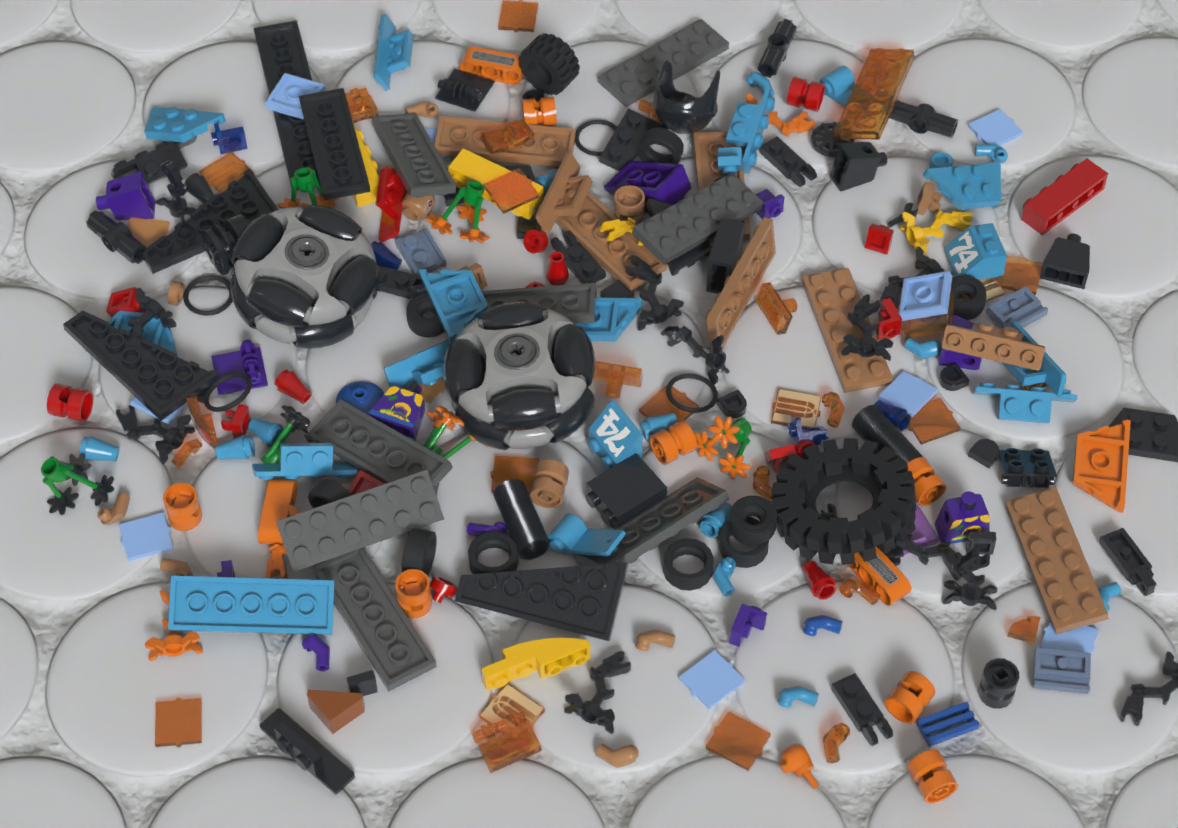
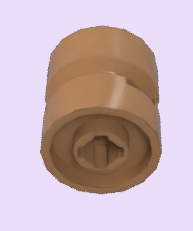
[614,185,645,225]
[530,459,569,508]

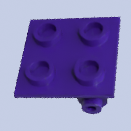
[211,340,268,395]

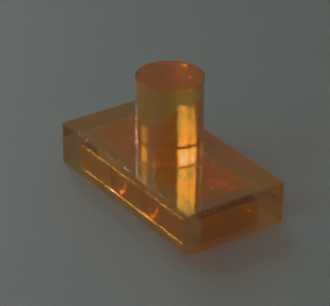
[755,282,797,335]
[594,361,643,399]

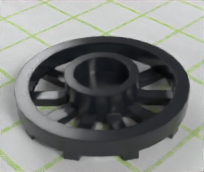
[811,122,854,157]

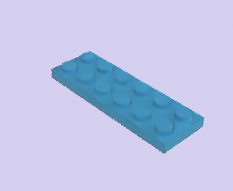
[168,576,335,635]

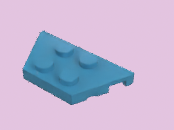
[144,106,226,143]
[923,162,1002,210]
[418,269,489,343]
[575,298,643,342]
[85,311,178,357]

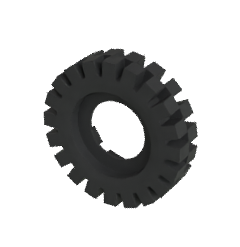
[771,438,917,565]

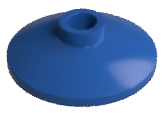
[336,381,384,415]

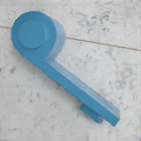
[820,65,886,121]
[548,513,626,556]

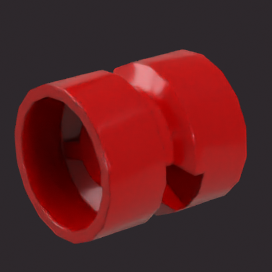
[787,77,825,112]
[47,383,93,422]

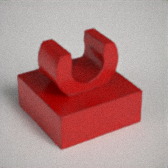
[864,224,894,255]
[221,404,251,438]
[764,444,796,473]

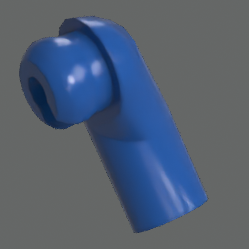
[803,615,843,637]

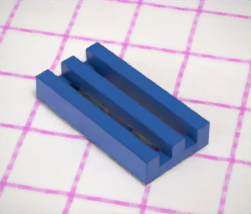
[916,702,980,747]

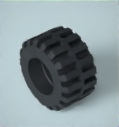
[519,33,580,95]

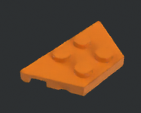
[1072,420,1131,513]

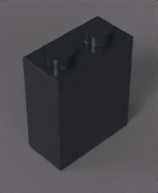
[706,218,745,294]
[585,453,667,529]

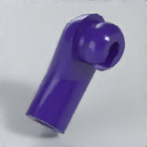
[467,522,507,536]

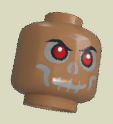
[401,192,435,221]

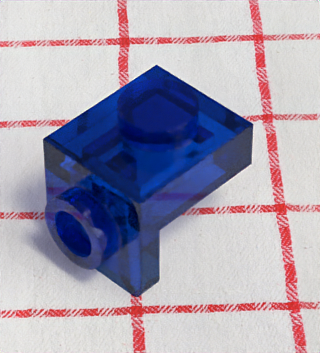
[211,123,248,154]
[788,415,829,445]

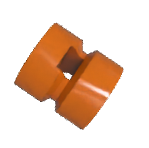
[522,97,557,126]
[649,420,697,465]
[907,457,947,506]
[163,483,202,531]
[395,569,432,618]
[884,671,936,724]
[907,749,958,804]

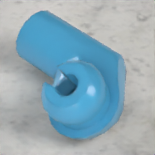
[746,72,774,97]
[975,144,1008,163]
[904,337,942,359]
[713,557,736,597]
[1098,582,1121,612]
[778,686,819,708]

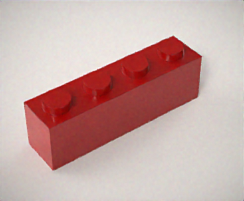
[1021,158,1108,235]

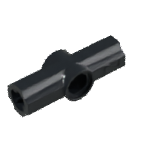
[758,19,797,78]
[887,99,958,138]
[86,210,147,264]

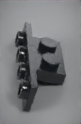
[111,136,197,185]
[260,708,355,794]

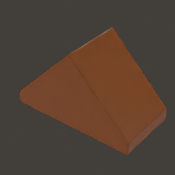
[307,690,365,734]

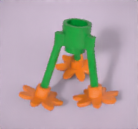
[277,168,339,209]
[426,181,490,243]
[423,406,488,459]
[694,416,752,480]

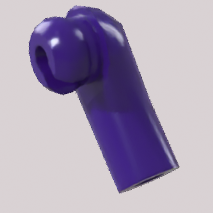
[302,634,330,671]

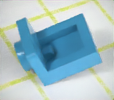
[718,147,742,174]

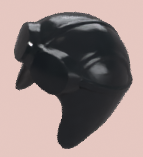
[652,60,720,134]

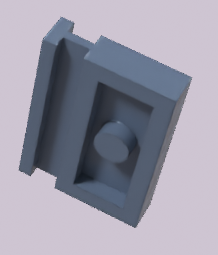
[395,228,447,276]
[987,286,1048,328]
[1033,647,1091,694]

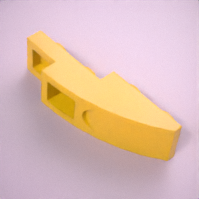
[481,638,590,691]

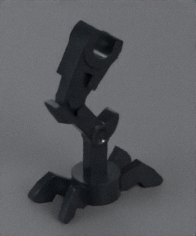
[155,161,196,223]
[880,247,953,309]
[625,256,684,331]
[127,288,177,340]
[841,294,893,361]
[660,326,730,385]
[116,405,195,464]
[888,523,972,580]
[943,548,997,610]
[564,651,631,734]
[1120,651,1178,726]

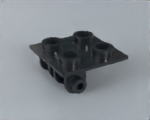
[435,68,495,112]
[999,448,1057,488]

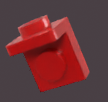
[106,287,146,317]
[876,298,902,340]

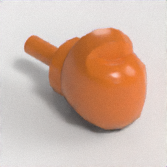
[779,744,819,789]

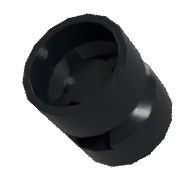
[978,658,1019,709]

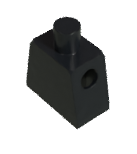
[830,142,887,192]
[1039,233,1090,289]

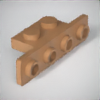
[536,152,593,233]
[942,321,1045,371]

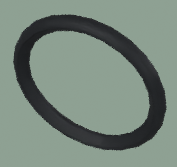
[575,120,617,156]
[183,275,233,316]
[203,372,252,412]
[666,373,718,413]

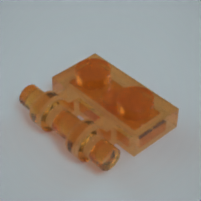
[345,88,378,123]
[471,711,542,773]

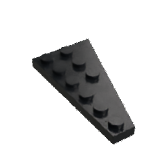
[141,168,279,274]
[63,311,219,421]
[455,562,629,641]

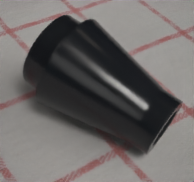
[184,173,214,204]

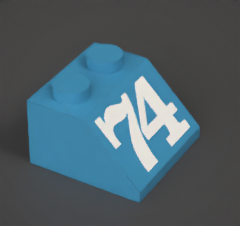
[944,223,1007,280]
[587,400,643,470]

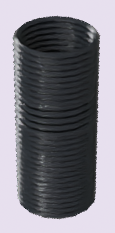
[852,405,923,463]
[493,479,550,559]

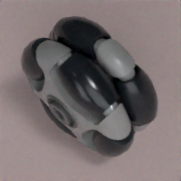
[230,205,380,349]
[443,302,596,450]

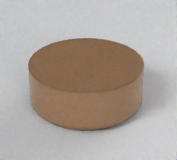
[167,281,185,306]

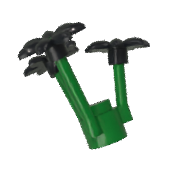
[260,405,313,464]
[41,453,114,515]

